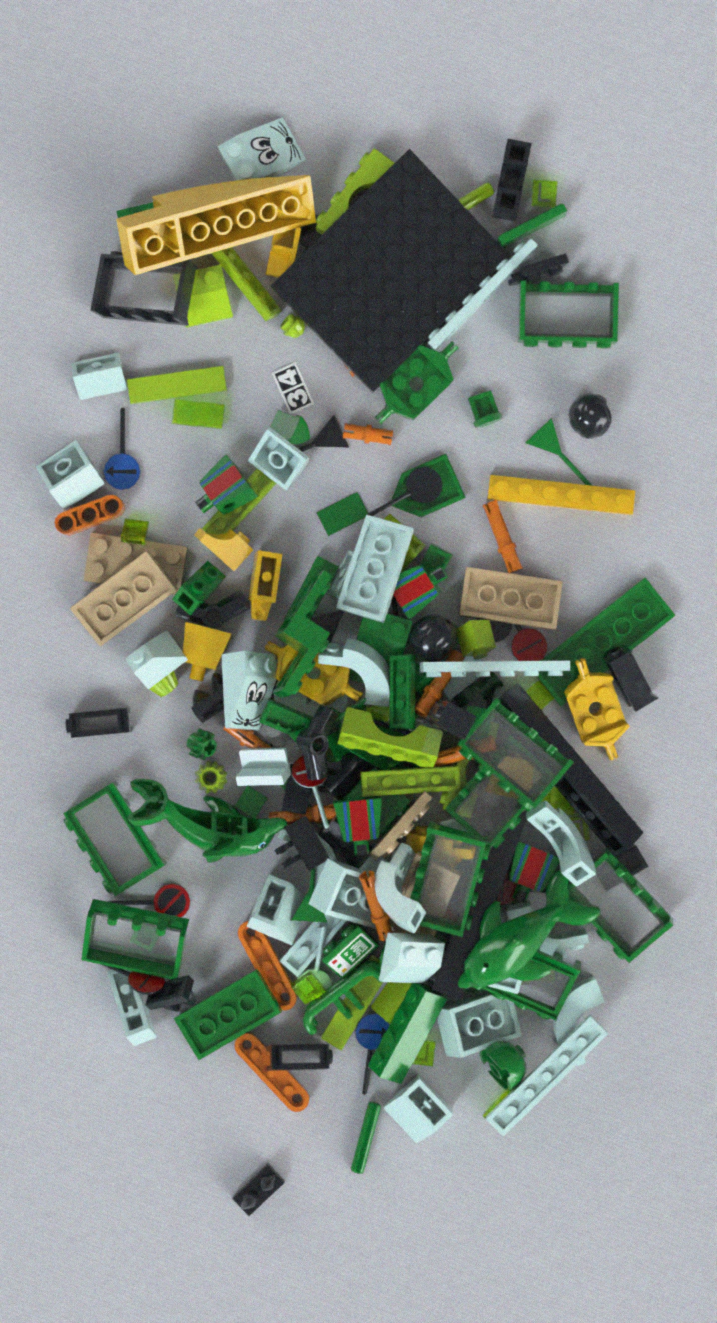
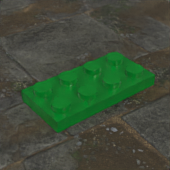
[173,969,282,1060]

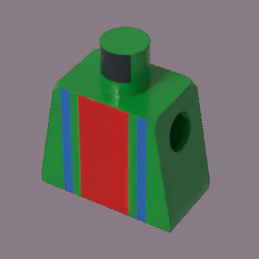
[195,454,258,515]
[393,563,448,620]
[333,796,382,855]
[507,841,560,903]

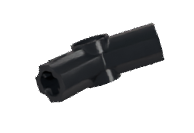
[176,590,251,628]
[296,705,339,781]

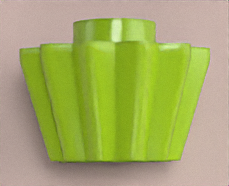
[146,670,179,697]
[195,761,228,794]

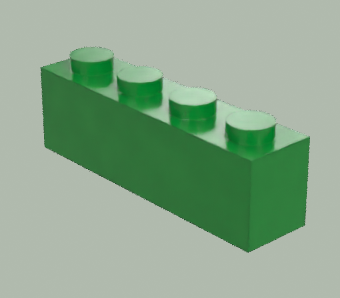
[368,983,447,1084]

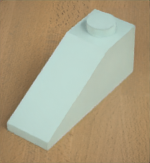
[107,969,157,1046]

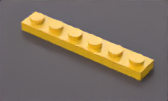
[487,475,635,515]

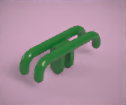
[303,960,381,1035]

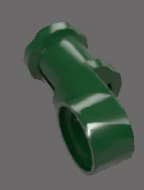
[453,672,504,708]

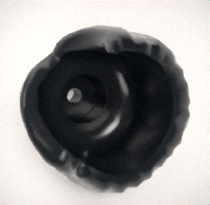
[568,393,612,439]
[409,615,457,662]

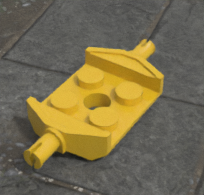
[264,640,363,706]
[564,658,630,760]

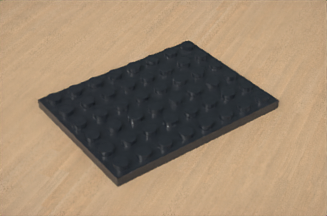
[270,149,510,393]

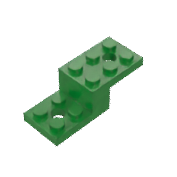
[273,570,332,698]

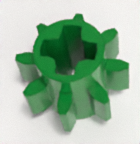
[186,728,217,761]

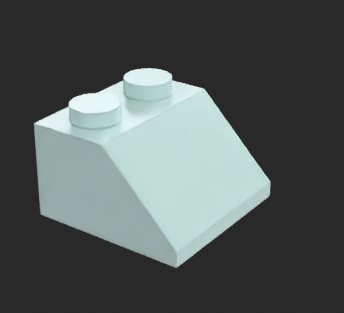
[248,427,309,490]
[36,440,105,511]
[379,932,445,983]

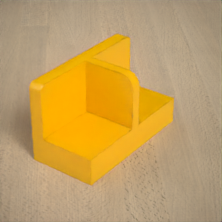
[265,227,301,278]

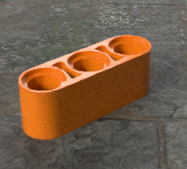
[54,495,125,536]

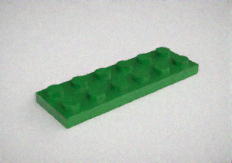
[536,577,676,707]

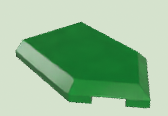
[392,454,466,518]

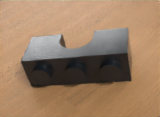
[492,139,532,222]

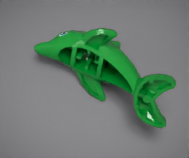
[128,779,287,863]
[458,868,601,988]

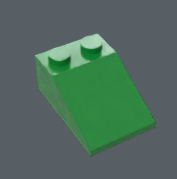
[349,614,413,684]

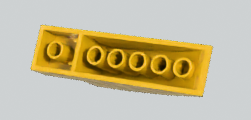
[116,175,316,275]

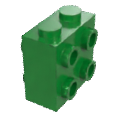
[342,766,410,836]

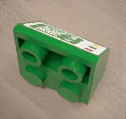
[322,922,378,979]

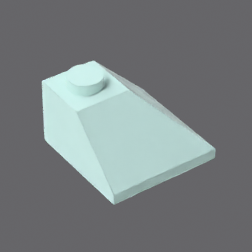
[125,630,188,689]

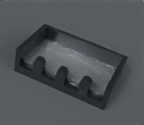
[90,251,198,326]

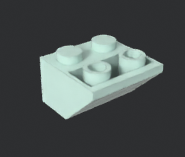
[246,874,305,945]
[383,1073,453,1143]

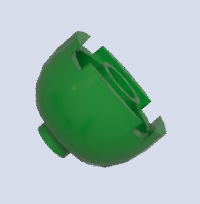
[479,1041,526,1091]

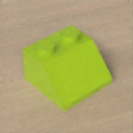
[173,265,233,328]

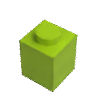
[456,620,496,659]

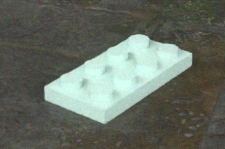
[336,515,414,623]

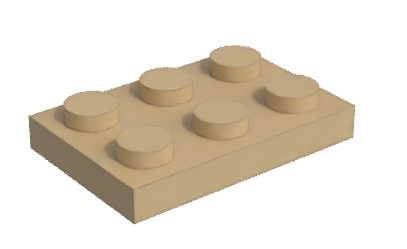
[368,792,432,861]

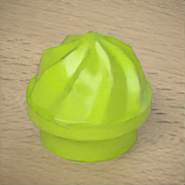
[280,313,305,338]

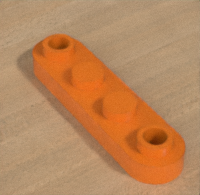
[238,920,298,1011]
[235,1032,309,1112]

